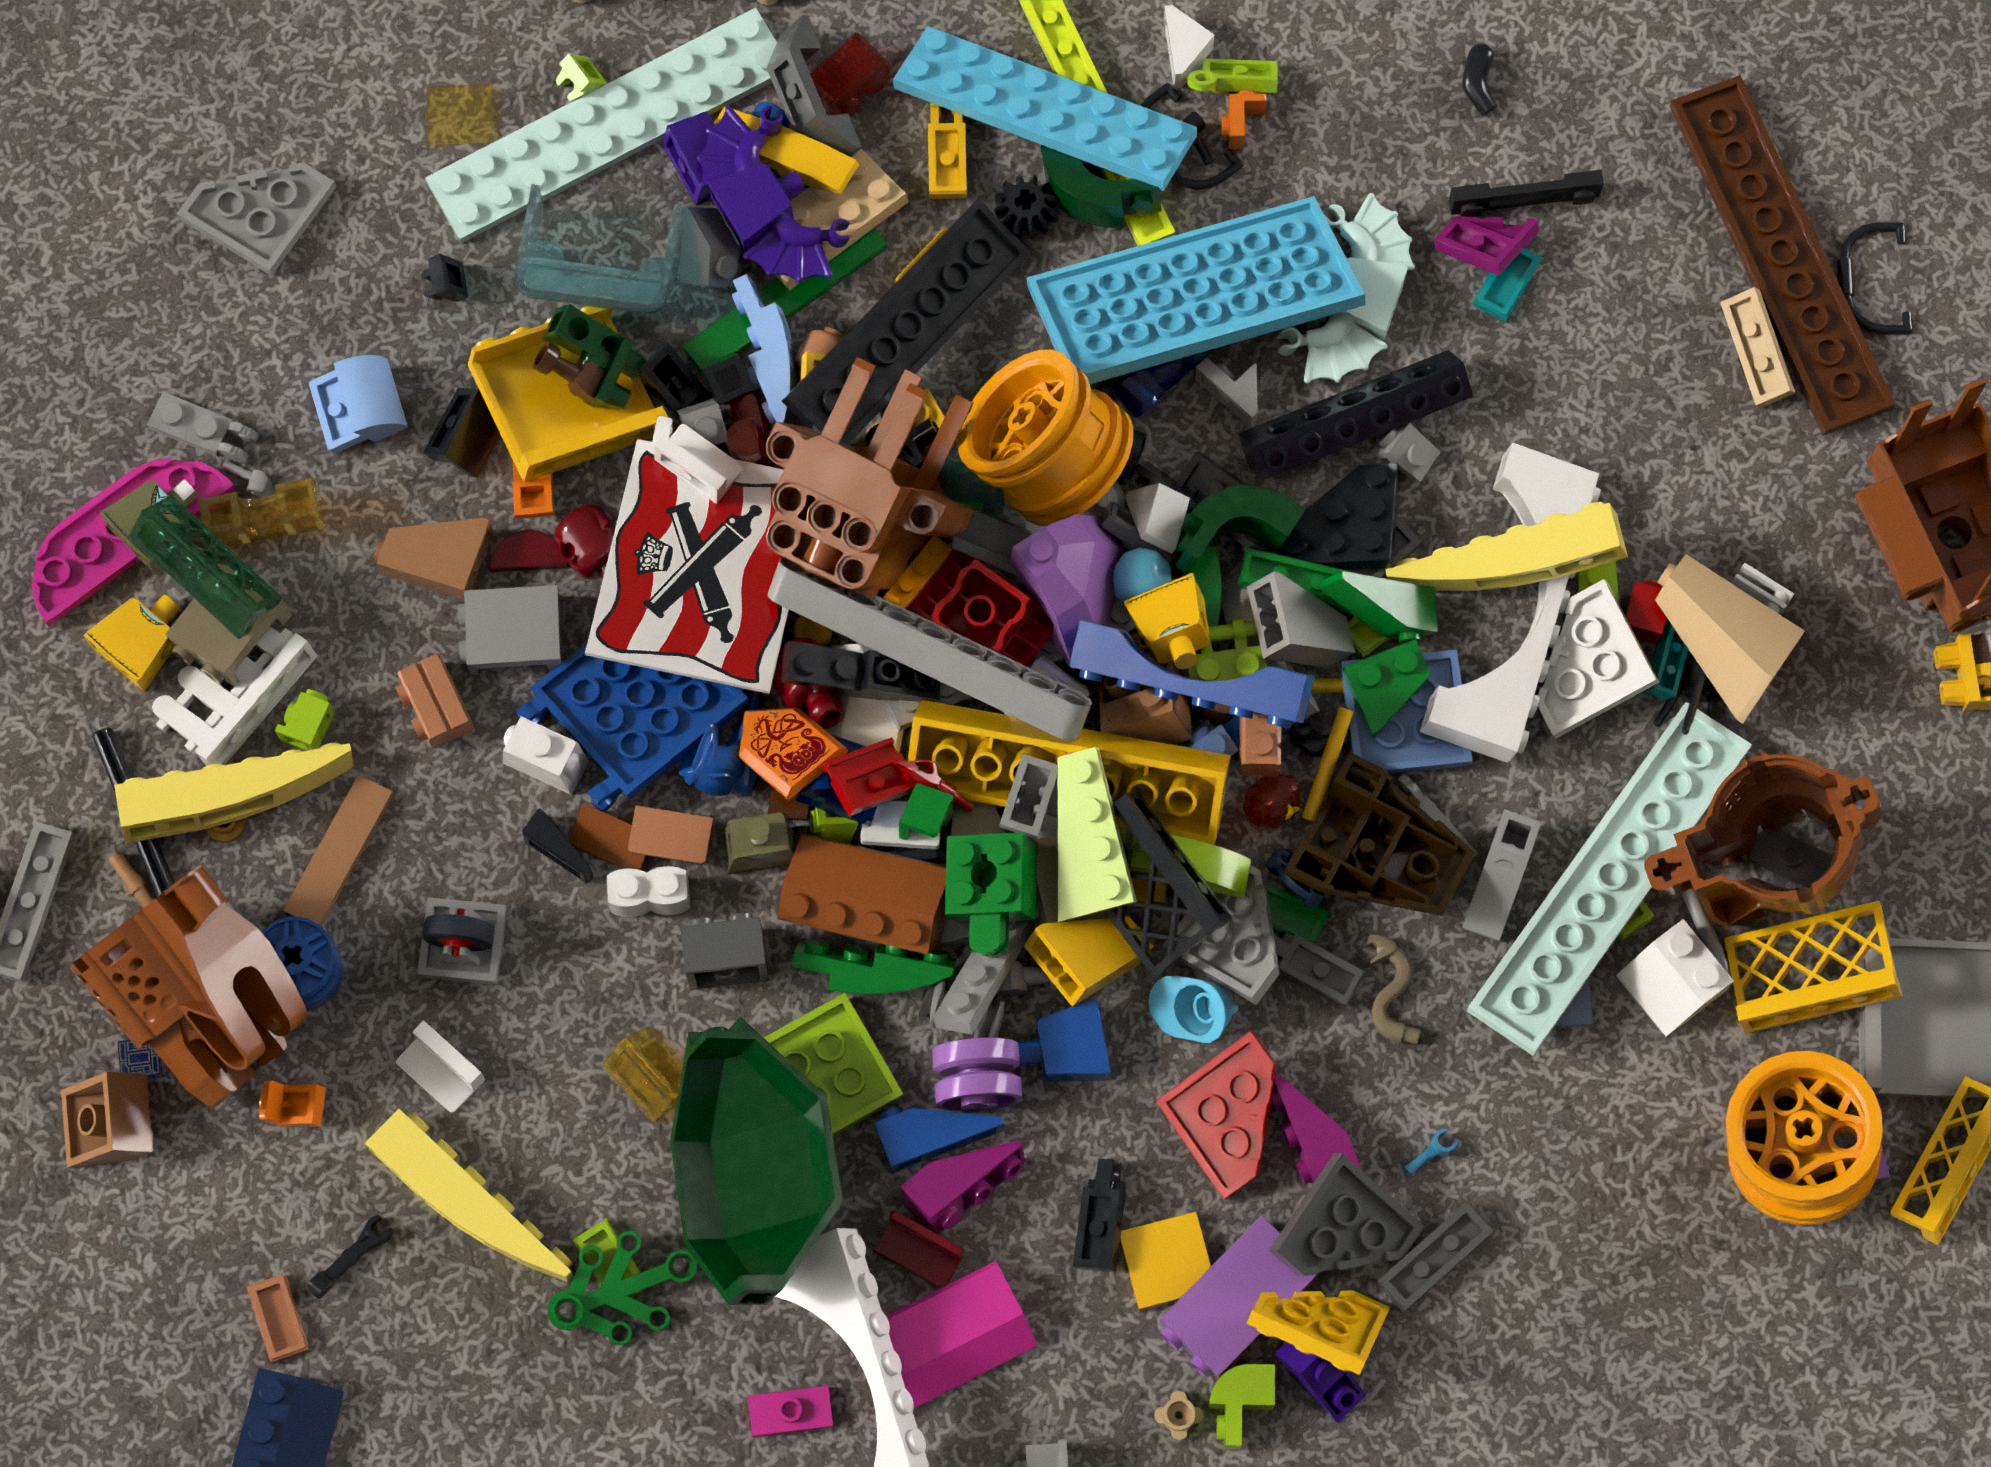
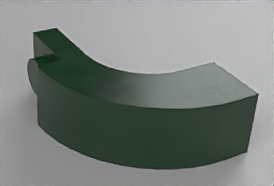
[1041,145,1162,228]
[1174,485,1306,574]

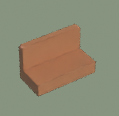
[628,805,716,865]

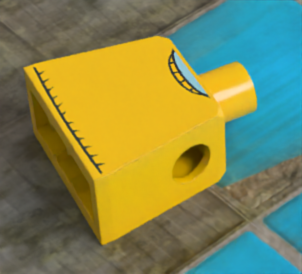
[1124,573,1210,669]
[84,594,181,692]

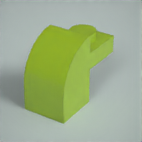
[1208,1364,1275,1450]

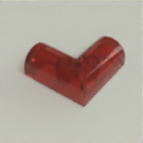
[727,393,777,468]

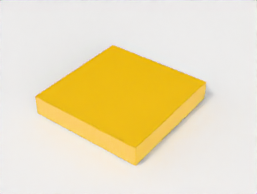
[1120,1212,1211,1311]

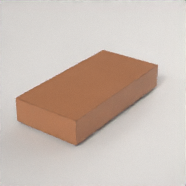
[247,1273,311,1364]

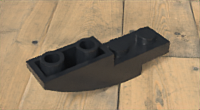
[782,641,940,702]

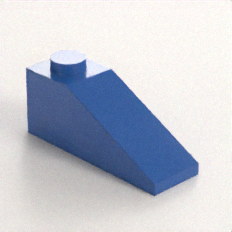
[874,1107,1004,1173]

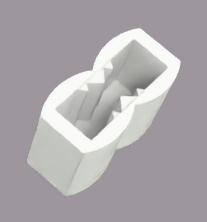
[607,866,690,917]

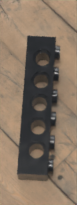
[1238,350,1473,481]

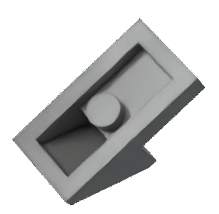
[1195,357,1258,429]

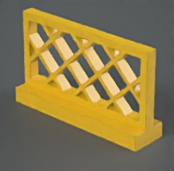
[1724,901,1903,1033]

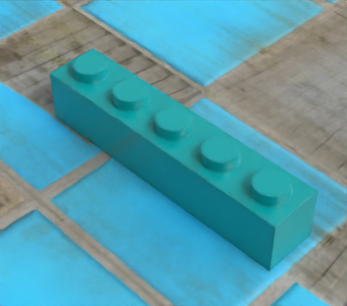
[1644,617,1688,701]

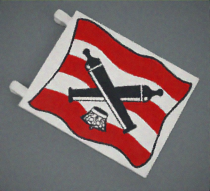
[585,416,789,694]

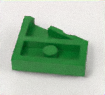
[1343,639,1431,738]

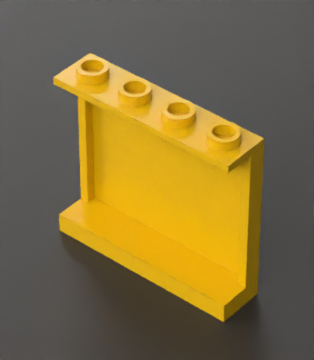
[468,302,668,482]

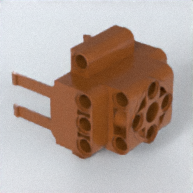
[765,357,974,598]
[1855,378,1991,633]

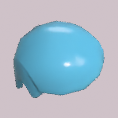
[1113,547,1172,605]

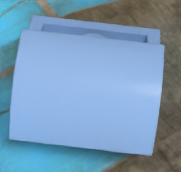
[308,355,408,454]

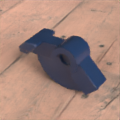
[1265,848,1325,909]

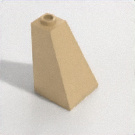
[1655,554,1805,723]

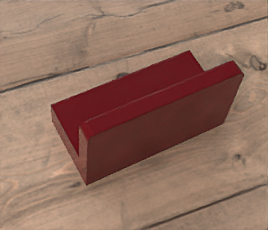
[874,1210,964,1289]

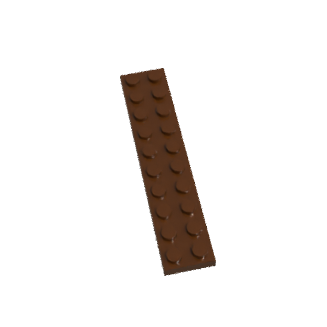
[1669,75,1896,436]

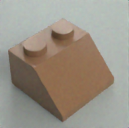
[61,1072,154,1168]

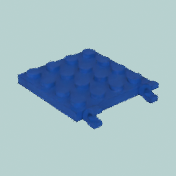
[515,642,750,812]

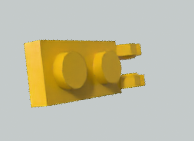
[928,103,967,199]

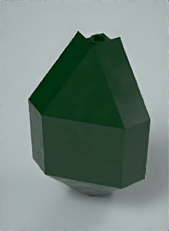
[670,1017,843,1305]

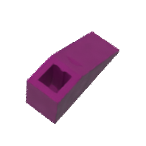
[1271,1073,1362,1185]
[900,1140,1025,1234]

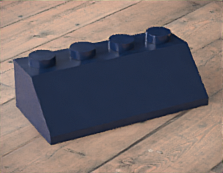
[232,1368,344,1467]

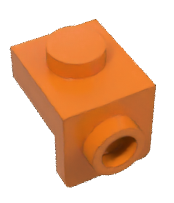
[1221,90,1267,150]
[259,1080,326,1127]

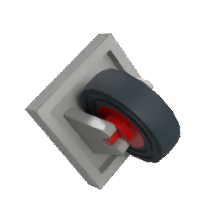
[417,897,508,985]

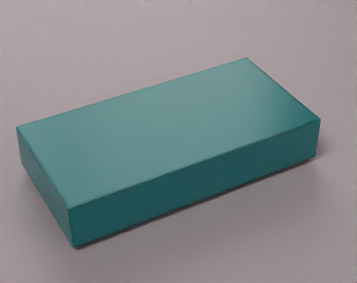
[1472,248,1542,323]

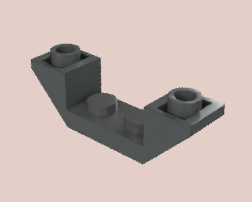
[767,15,862,157]

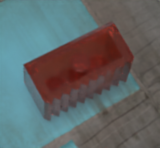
[810,32,890,117]

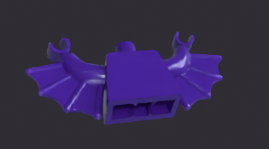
[697,106,851,283]

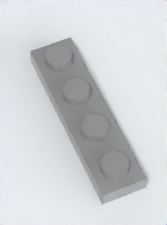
[0,822,75,983]
[933,920,1035,1035]

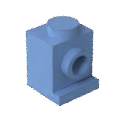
[1177,720,1239,756]

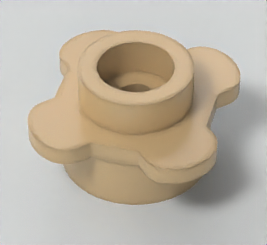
[1154,1391,1203,1440]

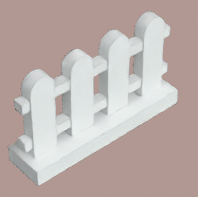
[152,626,318,766]

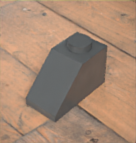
[679,207,740,287]

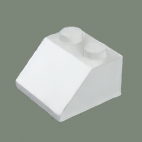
[1616,919,1734,1037]

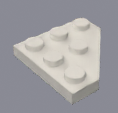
[1538,579,1659,738]

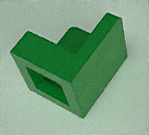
[899,783,954,841]

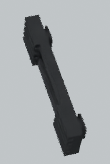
[1448,170,1604,217]

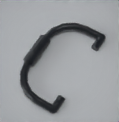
[1140,83,1243,190]
[1837,222,1913,335]

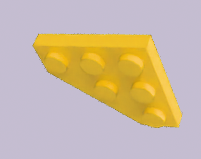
[1246,1290,1390,1375]

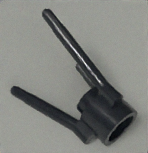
[1654,662,1719,735]

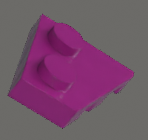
[1434,216,1539,276]

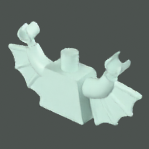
[1276,193,1415,384]

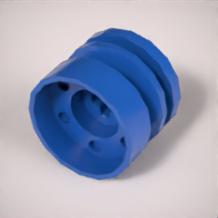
[261,916,344,1011]

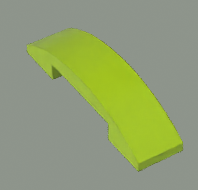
[1119,829,1251,898]

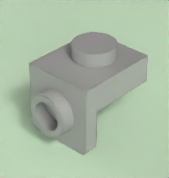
[1371,423,1441,482]

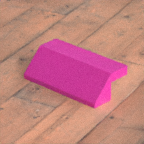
[886,1261,1038,1408]

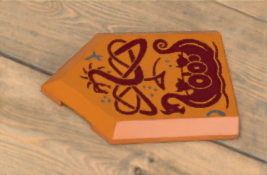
[739,707,848,801]

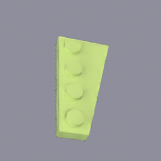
[1058,747,1137,922]

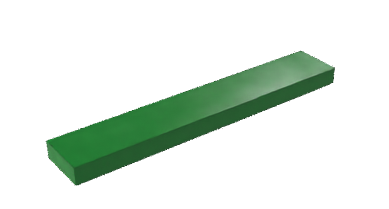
[682,228,888,378]

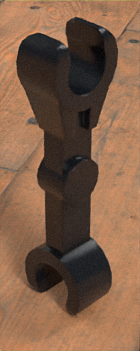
[308,1215,393,1299]

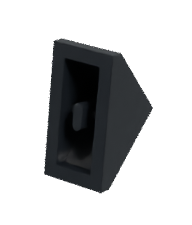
[639,342,712,417]

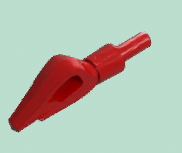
[892,759,975,812]

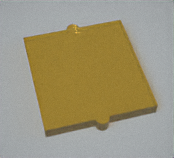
[424,84,497,146]

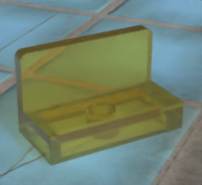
[602,1027,683,1123]

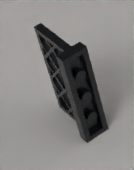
[1104,792,1233,978]

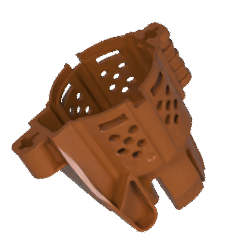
[1644,752,1882,927]
[68,862,307,1107]

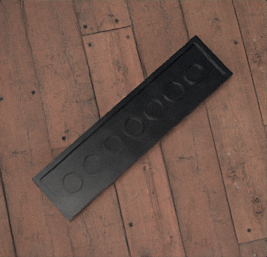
[782,198,1031,445]

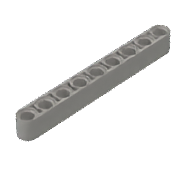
[768,557,1092,741]

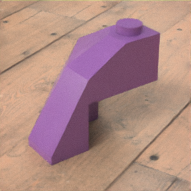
[1009,514,1123,671]

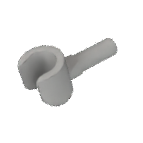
[223,460,272,498]

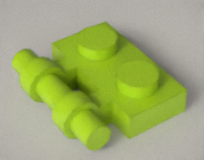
[1187,618,1267,698]

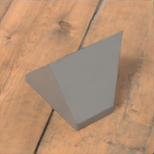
[999,754,1058,839]

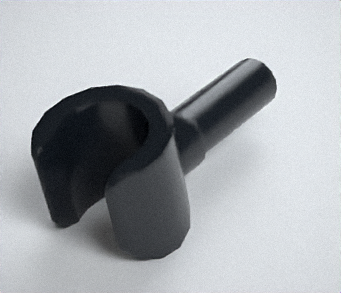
[1182,111,1214,166]

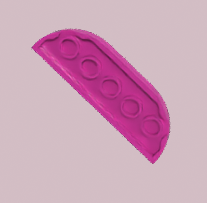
[31,458,236,627]

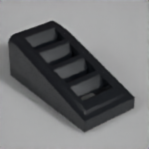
[522,808,593,883]

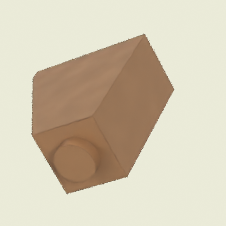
[374,518,493,600]

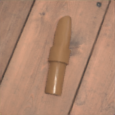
[108,852,155,908]

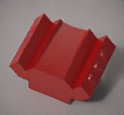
[910,549,1054,666]

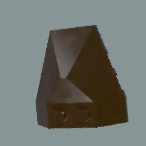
[1283,752,1475,916]

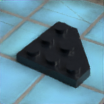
[1277,463,1400,570]

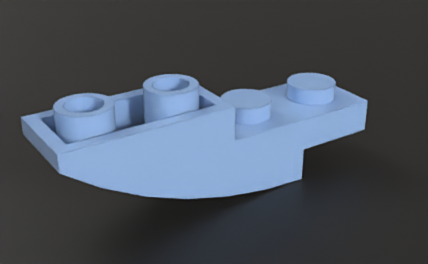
[732,274,797,424]

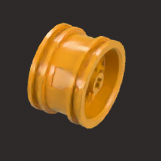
[957,349,1134,526]
[1726,1051,1883,1226]

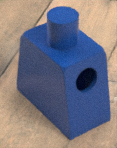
[1018,999,1111,1081]

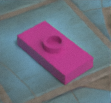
[748,1386,834,1438]

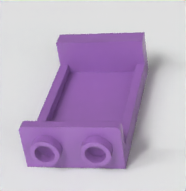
[1159,1215,1320,1380]

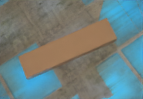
[283,774,394,926]

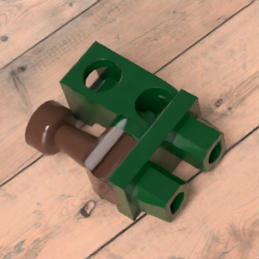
[533,304,646,410]

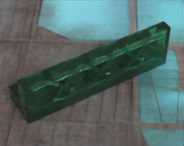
[128,495,282,639]

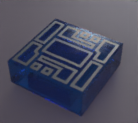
[118,1040,163,1079]

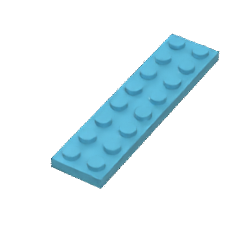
[893,26,1197,191]

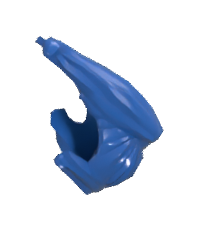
[679,690,763,797]

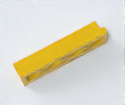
[1890,1076,1991,1245]

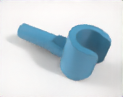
[1404,1129,1457,1175]

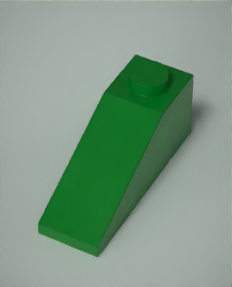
[1319,571,1438,645]

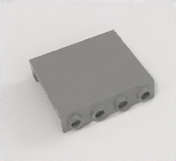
[1859,931,1991,1100]

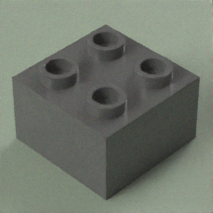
[680,913,769,990]

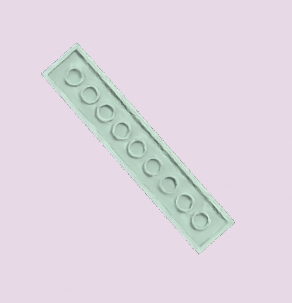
[425,7,777,244]
[1467,702,1752,1056]

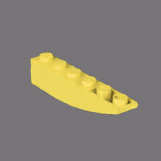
[1385,502,1628,591]
[114,743,354,844]
[365,1109,574,1283]

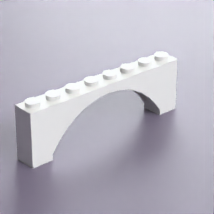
[1420,442,1601,763]
[772,1228,929,1467]

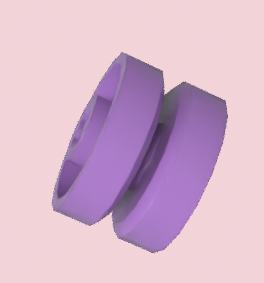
[932,1038,1023,1112]

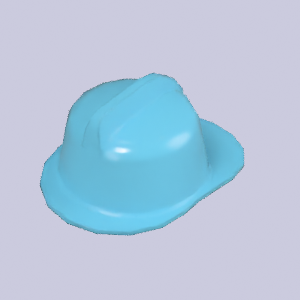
[1148,975,1238,1043]

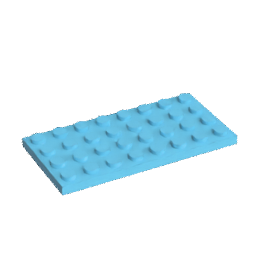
[1027,196,1366,384]

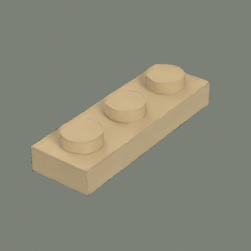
[1720,287,1795,408]

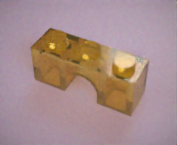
[198,478,326,550]

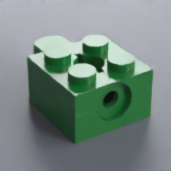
[945,832,1038,958]

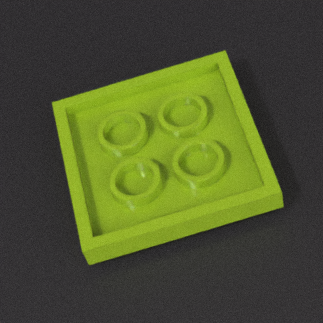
[764,993,904,1137]

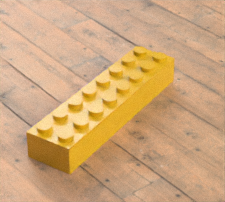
[908,700,1231,845]

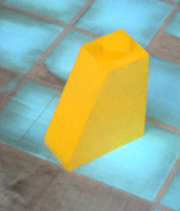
[1023,916,1154,1007]

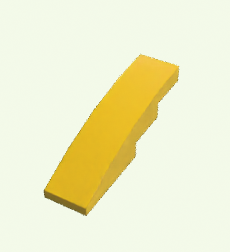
[714,107,859,195]

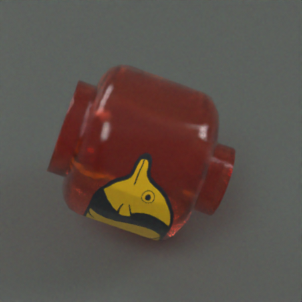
[1243,772,1302,829]

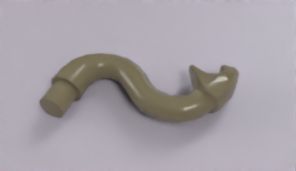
[1366,934,1420,1044]

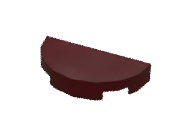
[490,530,568,572]

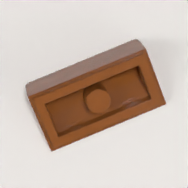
[569,804,648,870]

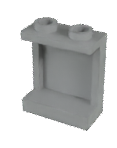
[458,585,563,675]

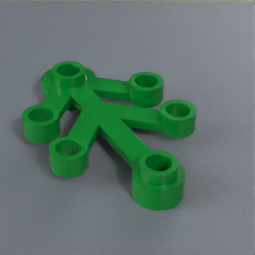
[547,1230,697,1345]

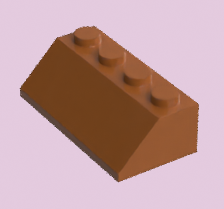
[777,833,946,955]

